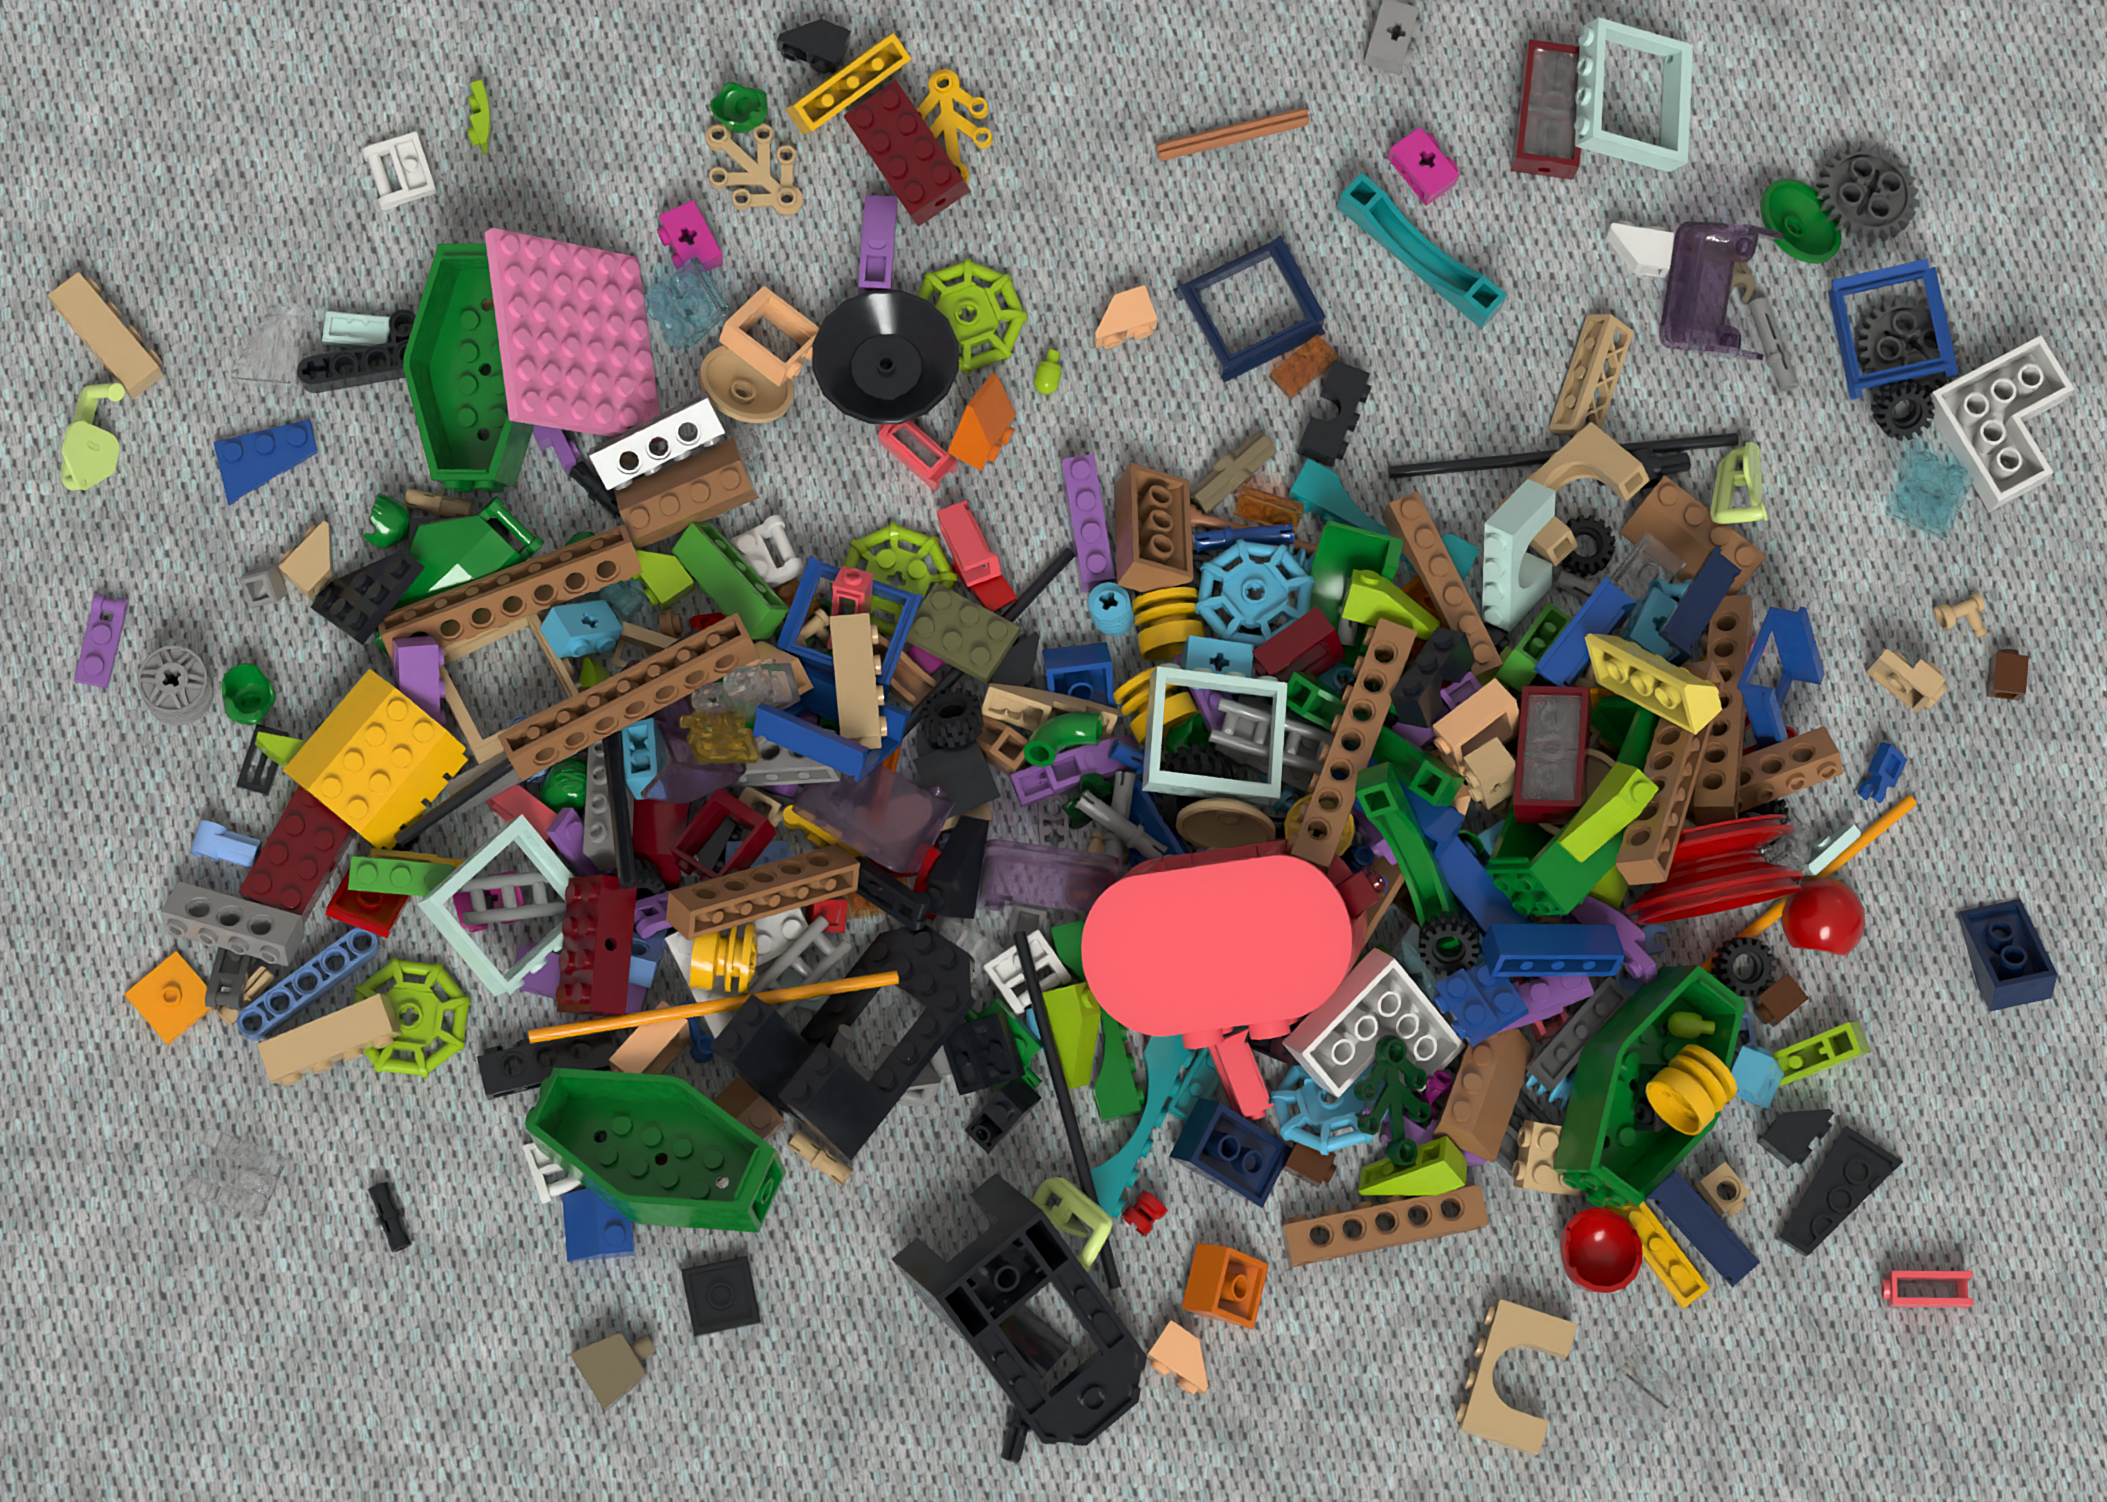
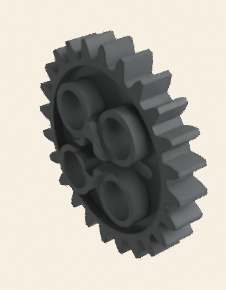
[1816,144,1919,244]
[1855,296,1961,394]

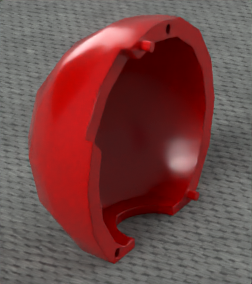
[1782,878,1866,956]
[1560,1207,1643,1293]

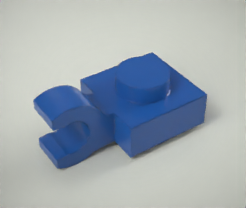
[1858,742,1907,803]

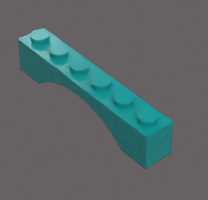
[1337,172,1507,330]
[1287,458,1480,582]
[1079,1034,1196,1219]

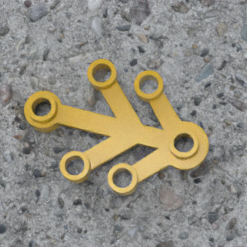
[916,69,993,185]

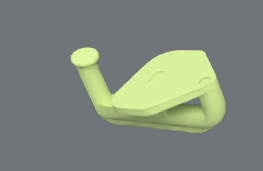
[61,383,125,491]
[1710,442,1768,524]
[1031,1177,1112,1272]

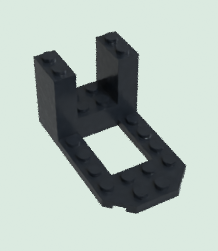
[710,924,977,1161]
[892,1173,1147,1446]

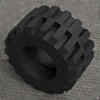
[1154,744,1236,832]

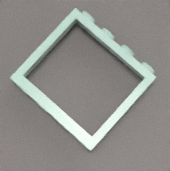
[1574,17,1693,171]
[1142,663,1288,806]
[417,814,574,997]

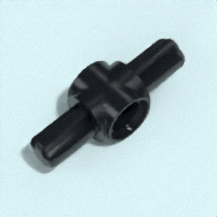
[1596,449,1691,490]

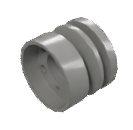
[137,646,214,726]

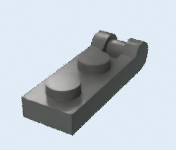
[205,947,254,1010]

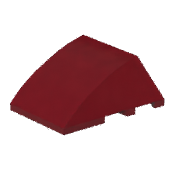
[632,768,695,891]

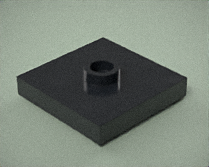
[681,1256,761,1337]

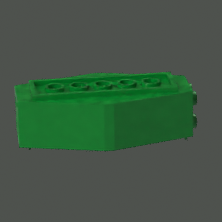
[403,243,534,493]
[1485,695,1660,915]
[1553,965,1746,1208]
[525,1068,786,1233]

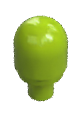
[1034,349,1062,395]
[1668,1011,1715,1039]

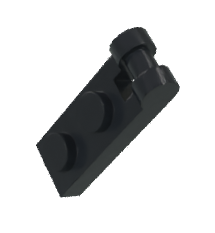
[855,855,931,930]

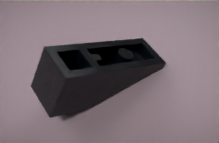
[926,815,990,919]

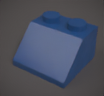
[1042,642,1115,708]
[562,1188,635,1262]

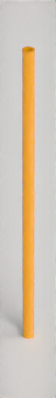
[1701,795,1917,974]
[528,970,899,1043]

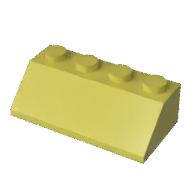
[1585,633,1722,735]

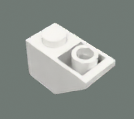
[1606,221,1674,278]

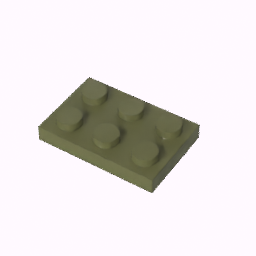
[906,582,1021,684]

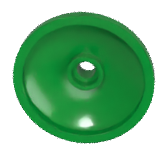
[1760,179,1842,264]

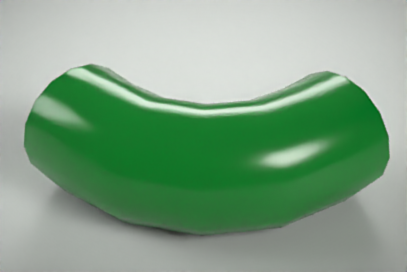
[1023,712,1103,767]

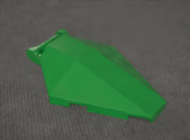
[373,496,544,658]

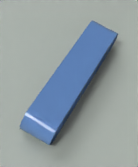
[237,927,380,1041]

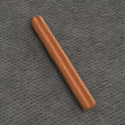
[1156,107,1309,161]

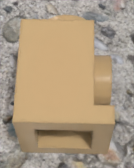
[738,786,784,828]

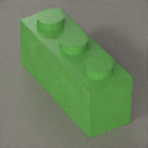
[1496,602,1572,693]
[347,856,453,899]

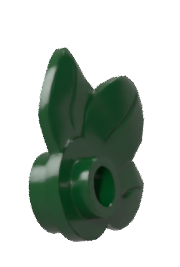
[1062,772,1114,829]

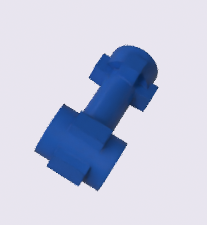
[1342,845,1374,870]
[676,1000,714,1063]

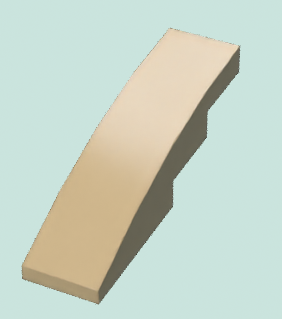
[981,683,1120,741]

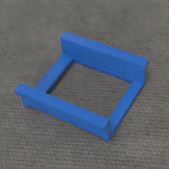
[1828,258,1959,400]
[777,555,924,700]
[1520,577,1637,694]
[1737,607,1825,752]
[751,667,911,782]

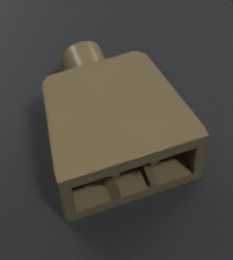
[570,1332,657,1412]

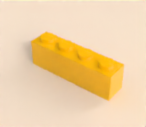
[785,33,911,135]

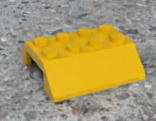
[282,669,468,851]

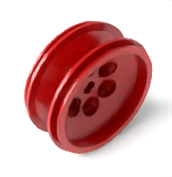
[1615,814,1804,925]

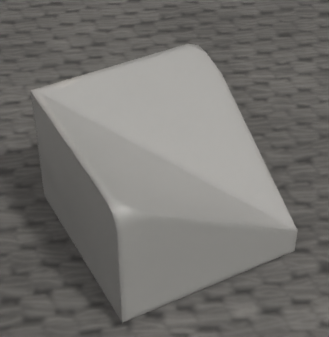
[238,564,287,609]

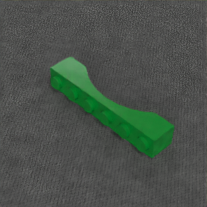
[1286,672,1466,806]
[1355,761,1463,950]
[1049,919,1145,1124]

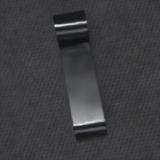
[297,309,416,393]

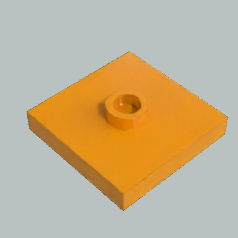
[124,951,213,1045]

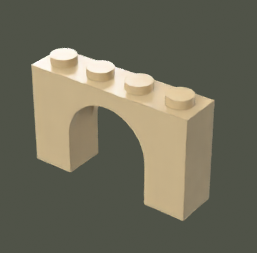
[1497,422,1650,567]
[1455,1299,1578,1456]

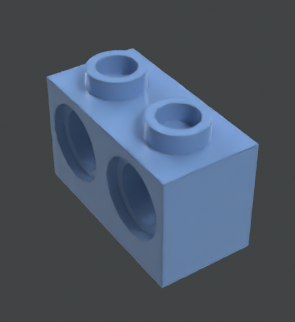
[628,923,669,988]

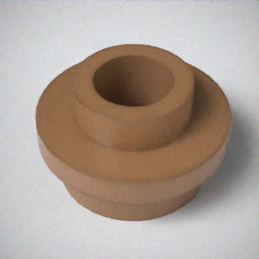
[659,608,683,639]

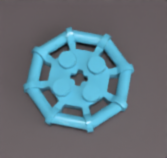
[1195,539,1315,648]
[1269,1062,1389,1155]

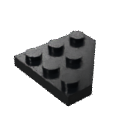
[310,550,425,645]

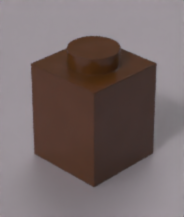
[1987,649,2029,701]
[1752,973,1809,1027]
[1282,1142,1337,1188]

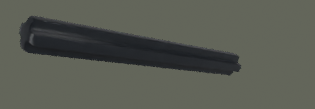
[602,730,637,890]

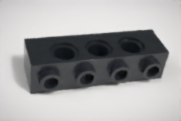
[477,1031,615,1100]

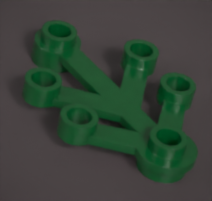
[1354,1035,1431,1166]

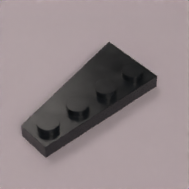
[1777,1126,1904,1257]

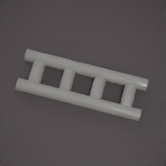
[1208,697,1345,775]
[458,867,579,926]
[727,915,852,1018]

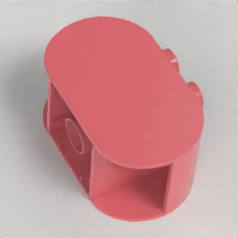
[1081,839,1367,1049]

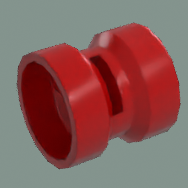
[1121,1190,1168,1237]

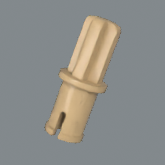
[216,965,275,1027]

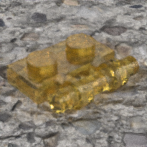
[680,712,761,764]

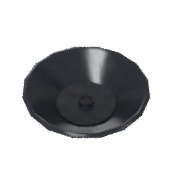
[812,290,959,424]

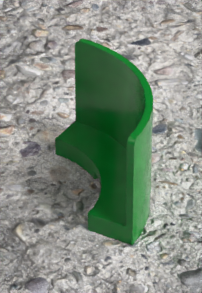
[1309,521,1403,666]

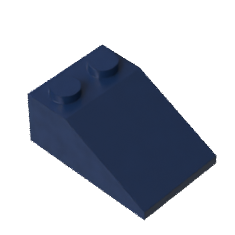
[1958,899,2058,1012]
[1169,1097,1292,1208]

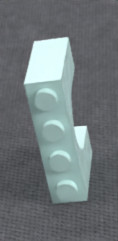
[1482,479,1556,632]

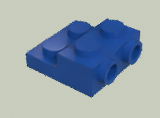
[1433,960,1529,1047]

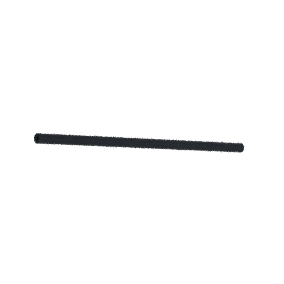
[1388,433,1739,479]
[829,547,1075,807]
[394,627,700,847]
[1012,931,1122,1290]

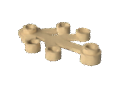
[705,124,803,216]

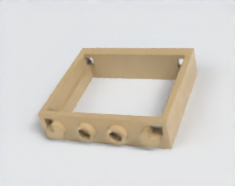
[439,610,584,764]

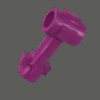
[1405,1070,1452,1122]

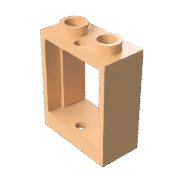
[719,286,820,387]
[1432,678,1520,776]
[609,1000,691,1075]

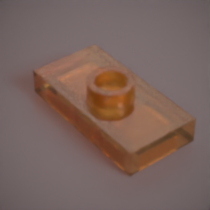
[1269,334,1339,400]

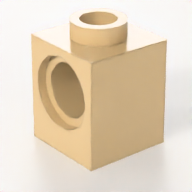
[1694,1161,1751,1217]

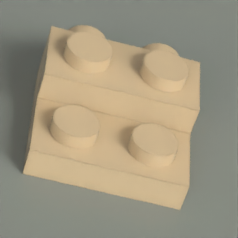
[1866,648,1948,713]
[1512,1120,1581,1197]

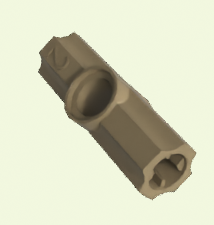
[1190,431,1277,514]

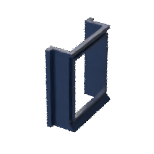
[1173,235,1326,383]
[1658,546,1742,667]
[1645,1169,1761,1287]

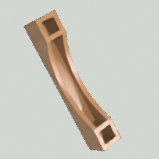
[1381,491,1503,682]
[872,633,1028,777]

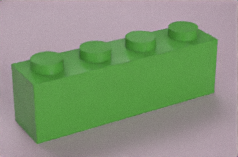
[671,522,790,640]

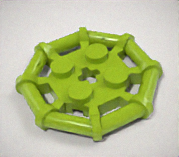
[917,258,1028,374]
[843,522,958,637]
[353,957,472,1079]

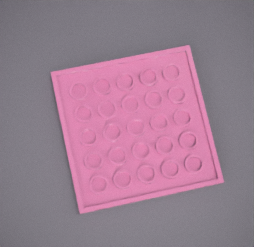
[484,228,664,444]

